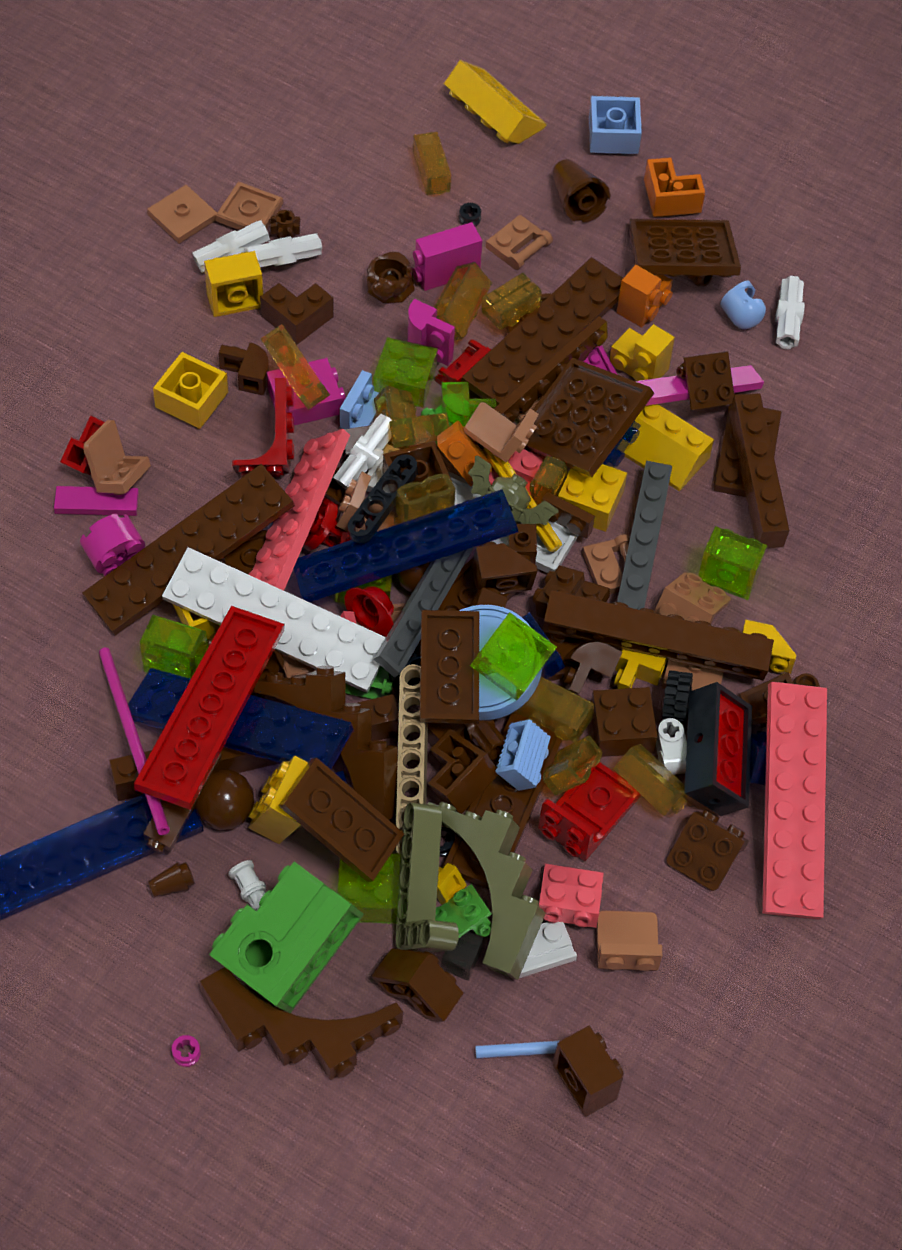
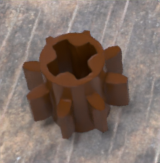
[270,210,300,239]

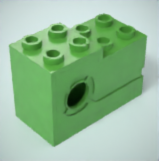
[209,861,364,1013]

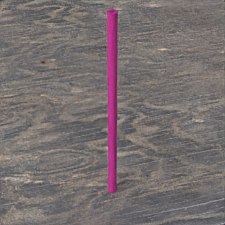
[99,647,170,835]

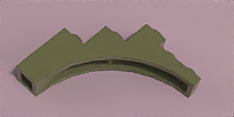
[428,802,546,980]

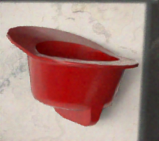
[344,586,394,637]

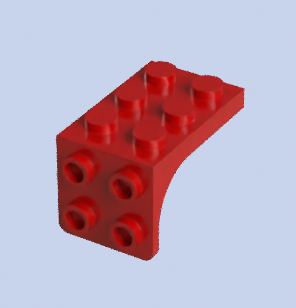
[232,378,294,477]
[538,759,642,861]

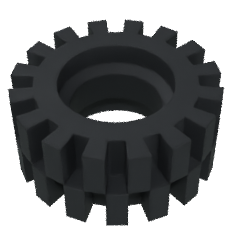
[662,670,693,724]

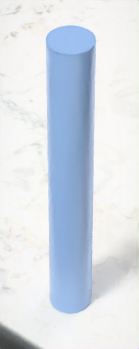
[475,1041,559,1058]

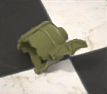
[468,455,559,525]

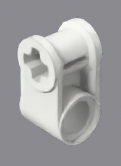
[656,718,687,777]

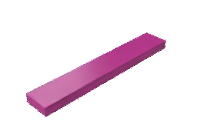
[636,365,764,406]

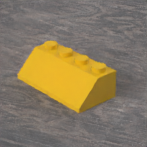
[444,60,547,144]
[614,404,714,492]

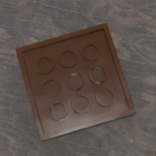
[629,219,741,278]
[524,358,654,477]

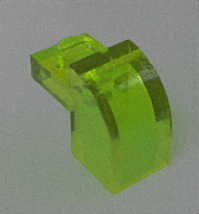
[441,382,496,427]

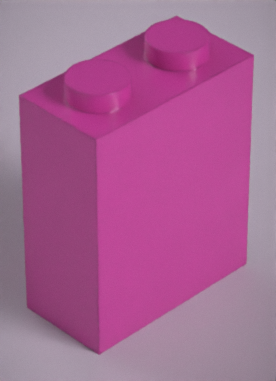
[412,222,483,291]
[267,358,346,426]

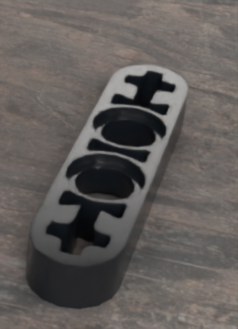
[348,454,418,543]

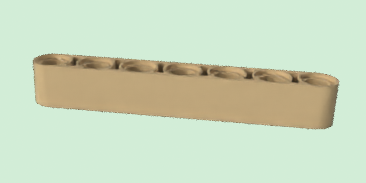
[396,664,428,860]

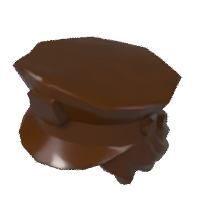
[366,252,415,304]

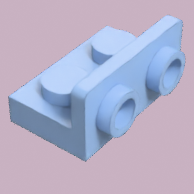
[340,370,385,429]

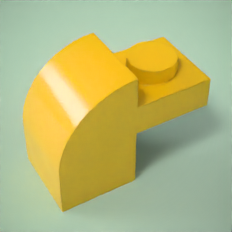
[614,649,667,689]

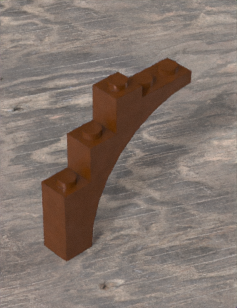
[255,666,398,820]
[199,967,403,1080]

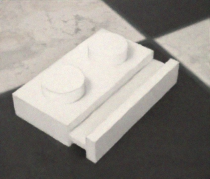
[519,921,577,978]

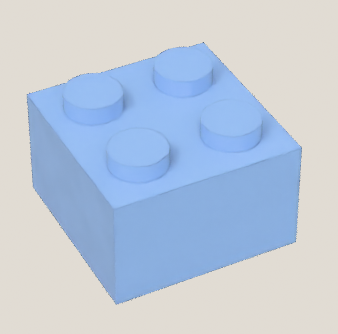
[589,96,642,154]

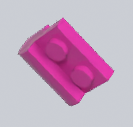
[407,299,455,366]

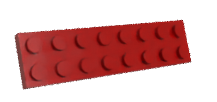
[134,606,285,810]

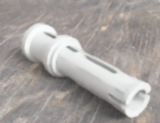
[229,860,266,910]

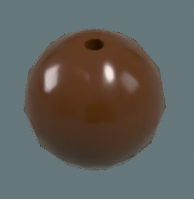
[195,769,255,830]

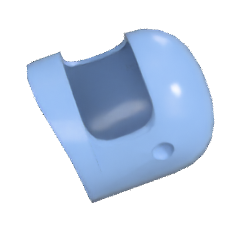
[720,281,766,329]

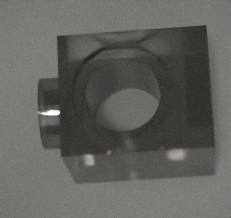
[441,930,483,981]

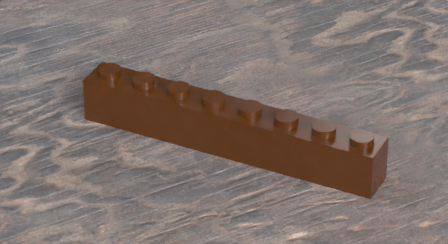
[542,589,774,681]

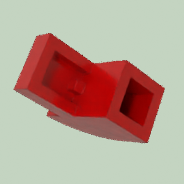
[60,415,105,475]

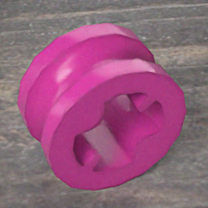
[172,1035,200,1067]

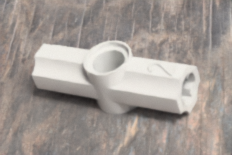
[192,220,270,273]
[244,233,322,267]
[775,276,805,349]
[332,414,399,490]

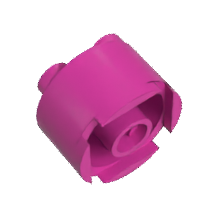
[80,514,145,576]

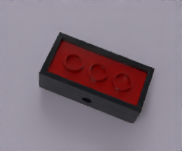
[684,682,752,816]

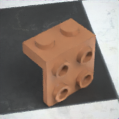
[463,402,539,462]
[84,420,151,495]
[336,472,397,536]
[655,572,731,624]
[597,911,662,971]

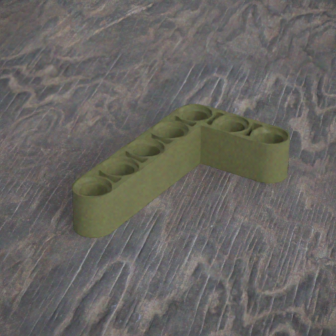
[395,802,459,953]

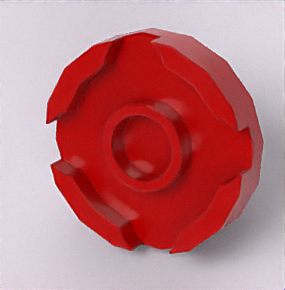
[303,498,346,551]

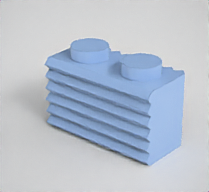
[495,720,551,791]

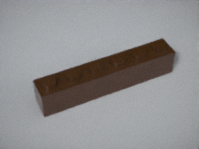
[729,393,790,549]

